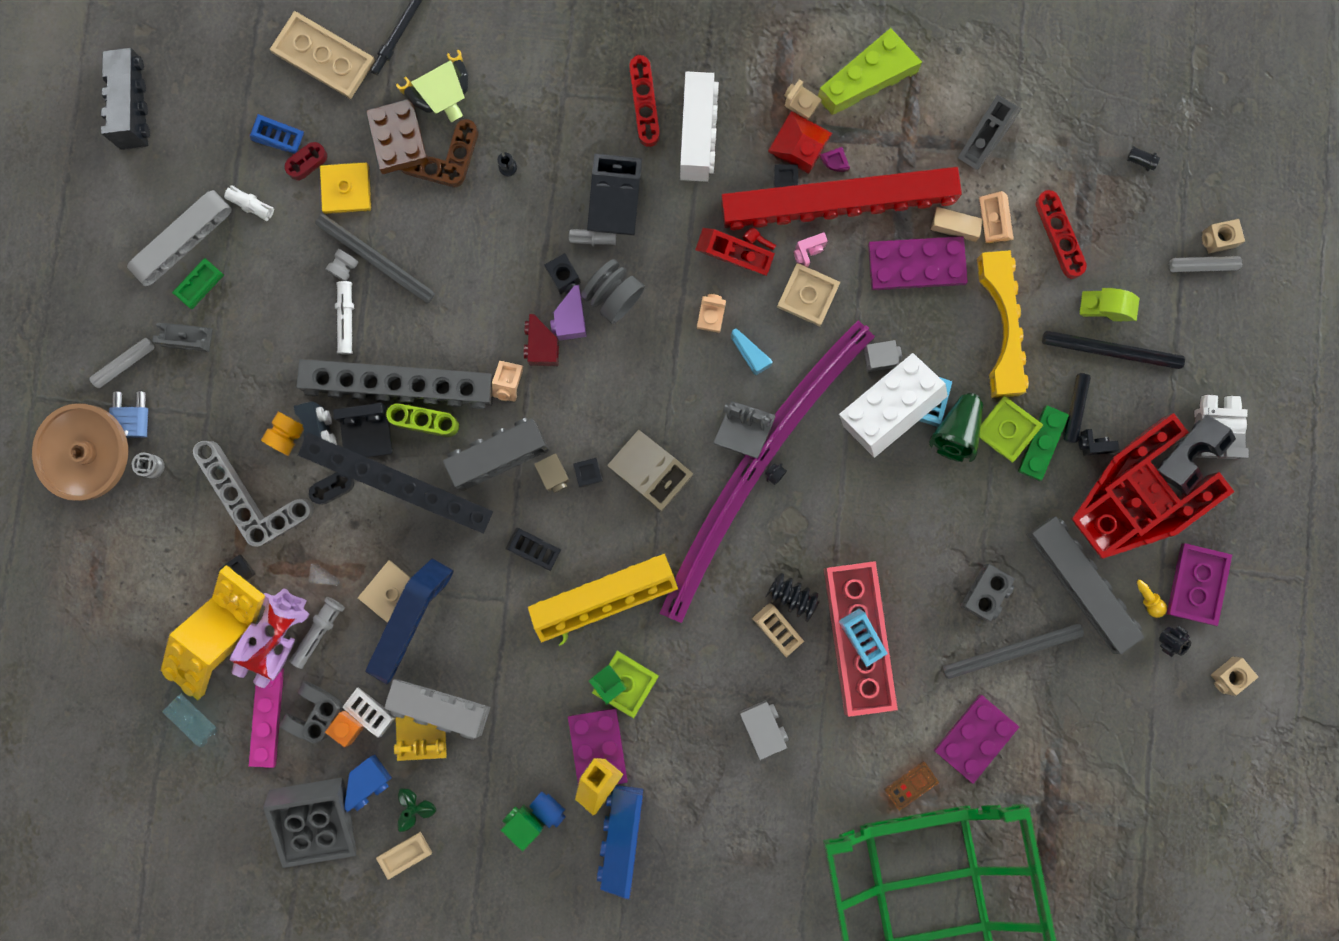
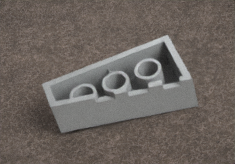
[384,679,491,740]

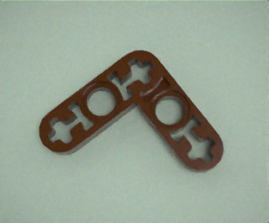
[401,119,478,187]

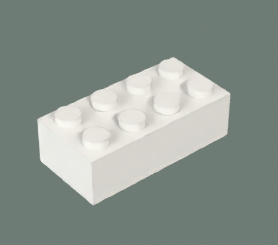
[680,72,719,181]
[839,353,948,458]

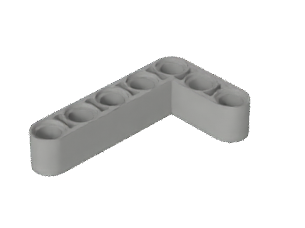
[193,441,314,547]

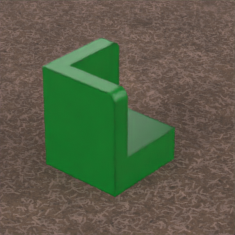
[588,665,627,704]

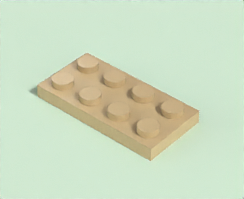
[270,11,375,99]

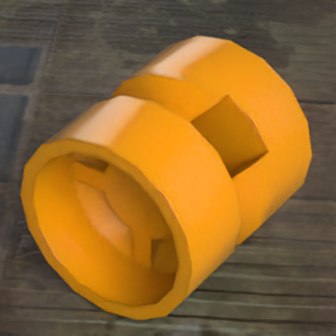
[261,411,304,456]

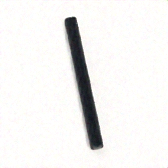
[1042,331,1185,369]

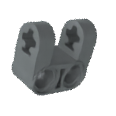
[279,681,343,743]

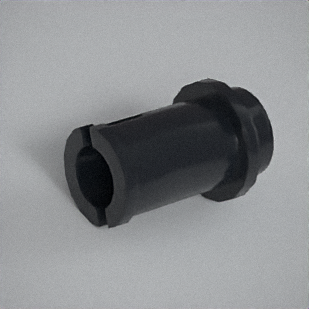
[1127,146,1160,171]
[497,152,517,177]

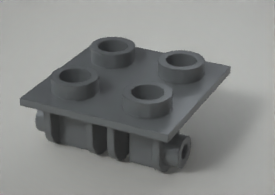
[713,401,776,459]

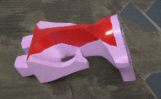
[230,589,309,688]

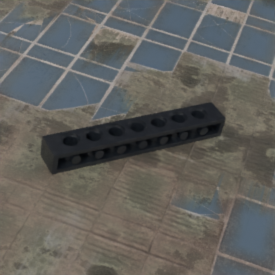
[297,433,493,534]

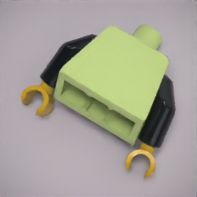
[396,50,468,122]

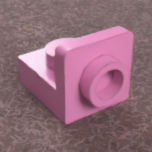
[794,232,828,267]

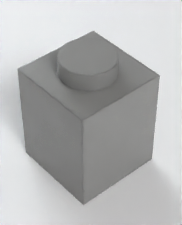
[864,340,902,372]

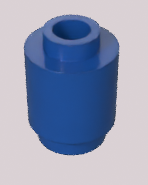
[529,792,566,828]

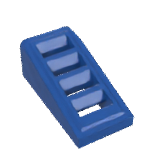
[250,114,304,154]

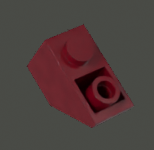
[524,314,559,366]

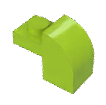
[1080,288,1140,321]

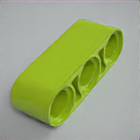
[386,404,459,437]

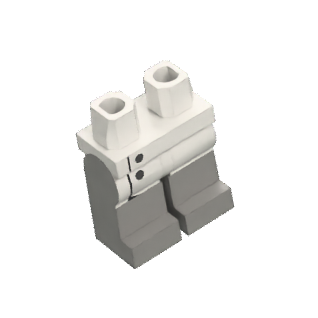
[1194,395,1249,459]

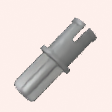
[569,229,616,246]

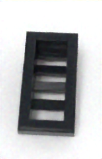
[506,528,561,571]

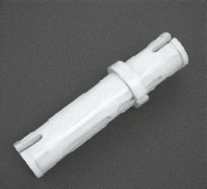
[335,281,354,355]

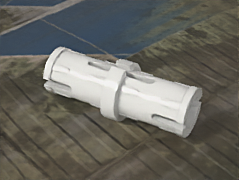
[224,185,274,221]

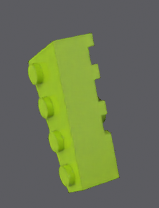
[818,28,922,115]

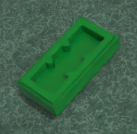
[172,258,224,309]

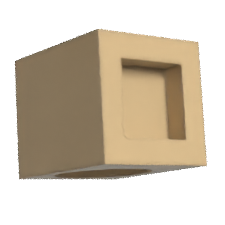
[1202,219,1245,254]
[1211,657,1258,696]

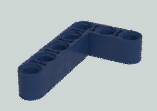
[365,558,454,685]

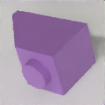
[550,285,587,341]

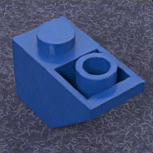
[344,755,392,812]

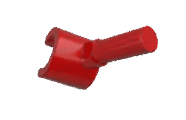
[743,228,776,250]

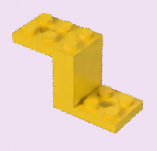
[160,565,265,700]

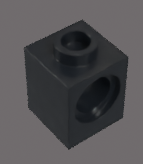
[544,253,581,294]

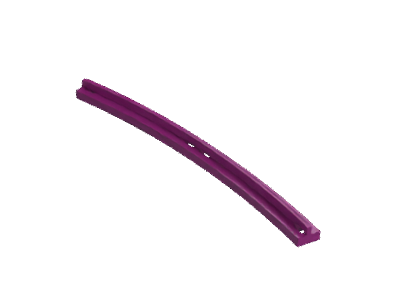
[659,320,875,623]

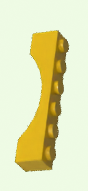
[977,250,1029,398]

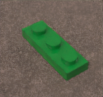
[1017,405,1069,481]

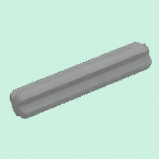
[1169,256,1242,272]
[89,338,155,388]

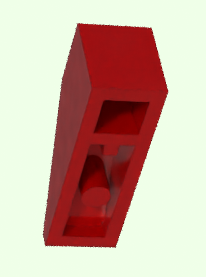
[695,228,775,276]

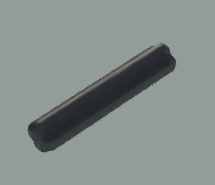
[1064,373,1091,443]

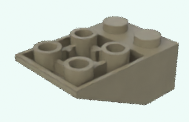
[607,429,693,513]

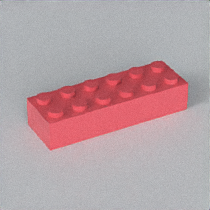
[824,561,898,717]

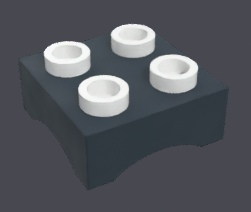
[294,401,337,445]

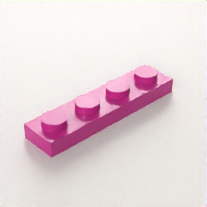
[249,668,284,768]

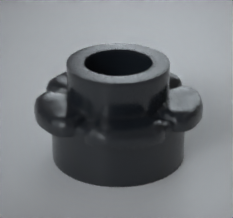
[765,463,787,485]

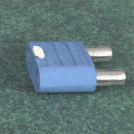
[109,391,148,438]

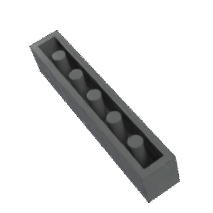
[1026,517,1144,655]

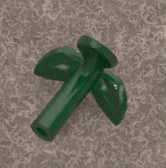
[398,788,437,832]

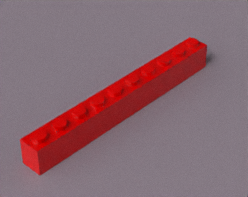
[721,167,962,230]

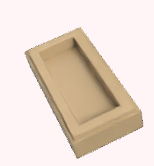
[376,831,432,880]

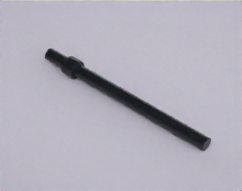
[370,0,422,76]

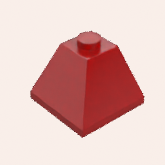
[768,111,832,174]

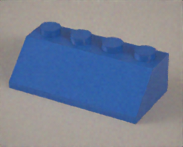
[597,785,644,899]

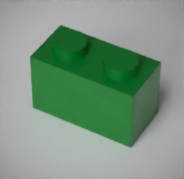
[501,805,545,852]

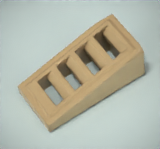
[752,603,804,658]

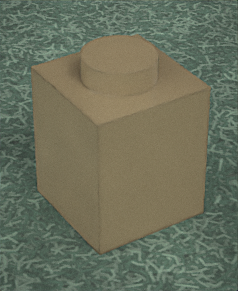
[534,453,570,493]

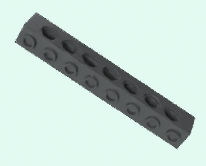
[296,359,494,409]

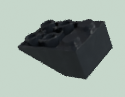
[587,154,642,236]

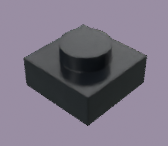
[774,164,798,188]
[573,458,603,488]
[219,555,255,581]

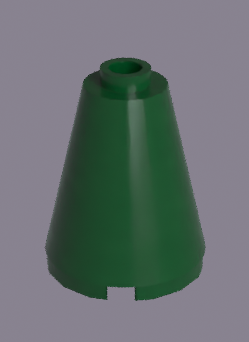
[929,393,983,462]

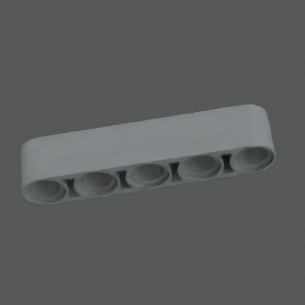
[127,190,232,286]

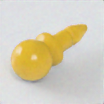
[1137,580,1167,618]

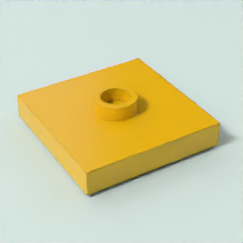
[320,162,371,214]

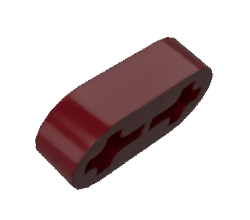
[285,142,327,180]

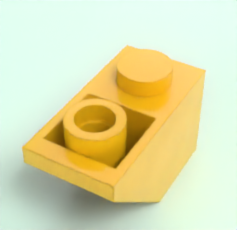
[575,758,623,815]

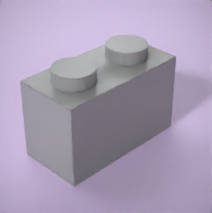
[739,700,789,760]

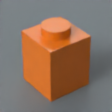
[325,710,364,747]

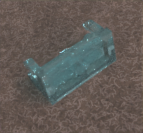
[162,694,217,747]

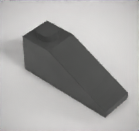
[958,95,1022,170]

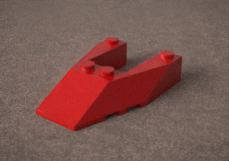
[1072,413,1235,559]

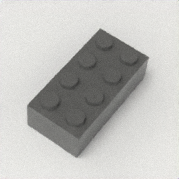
[443,418,549,491]

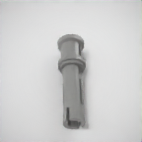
[289,597,345,669]

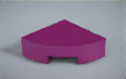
[819,147,850,172]

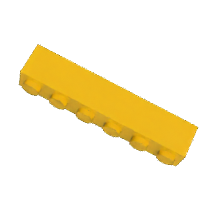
[528,554,678,643]

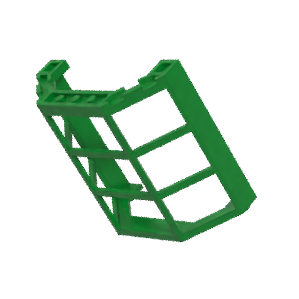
[823,804,1056,941]

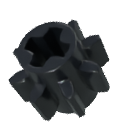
[1159,625,1191,657]

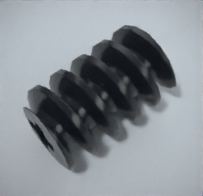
[765,573,820,622]

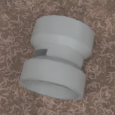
[325,249,358,281]
[131,452,165,479]

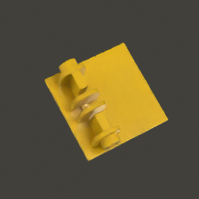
[394,716,447,761]

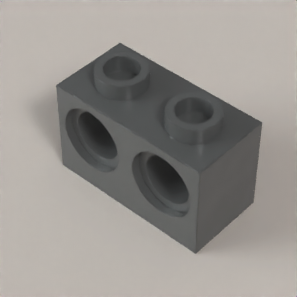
[960,564,1015,621]

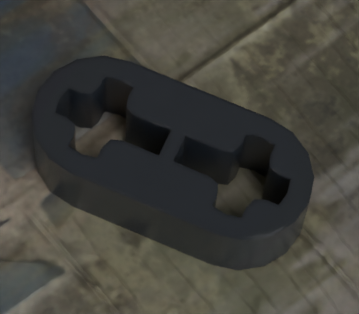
[309,472,354,505]

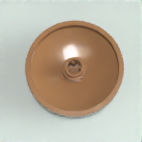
[32,404,128,501]

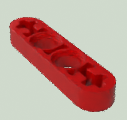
[630,55,660,147]
[1035,190,1087,279]

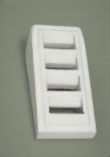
[342,687,396,738]

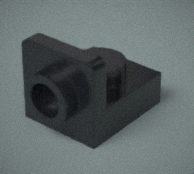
[1078,429,1119,456]

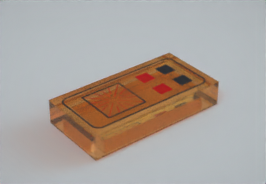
[884,761,939,811]

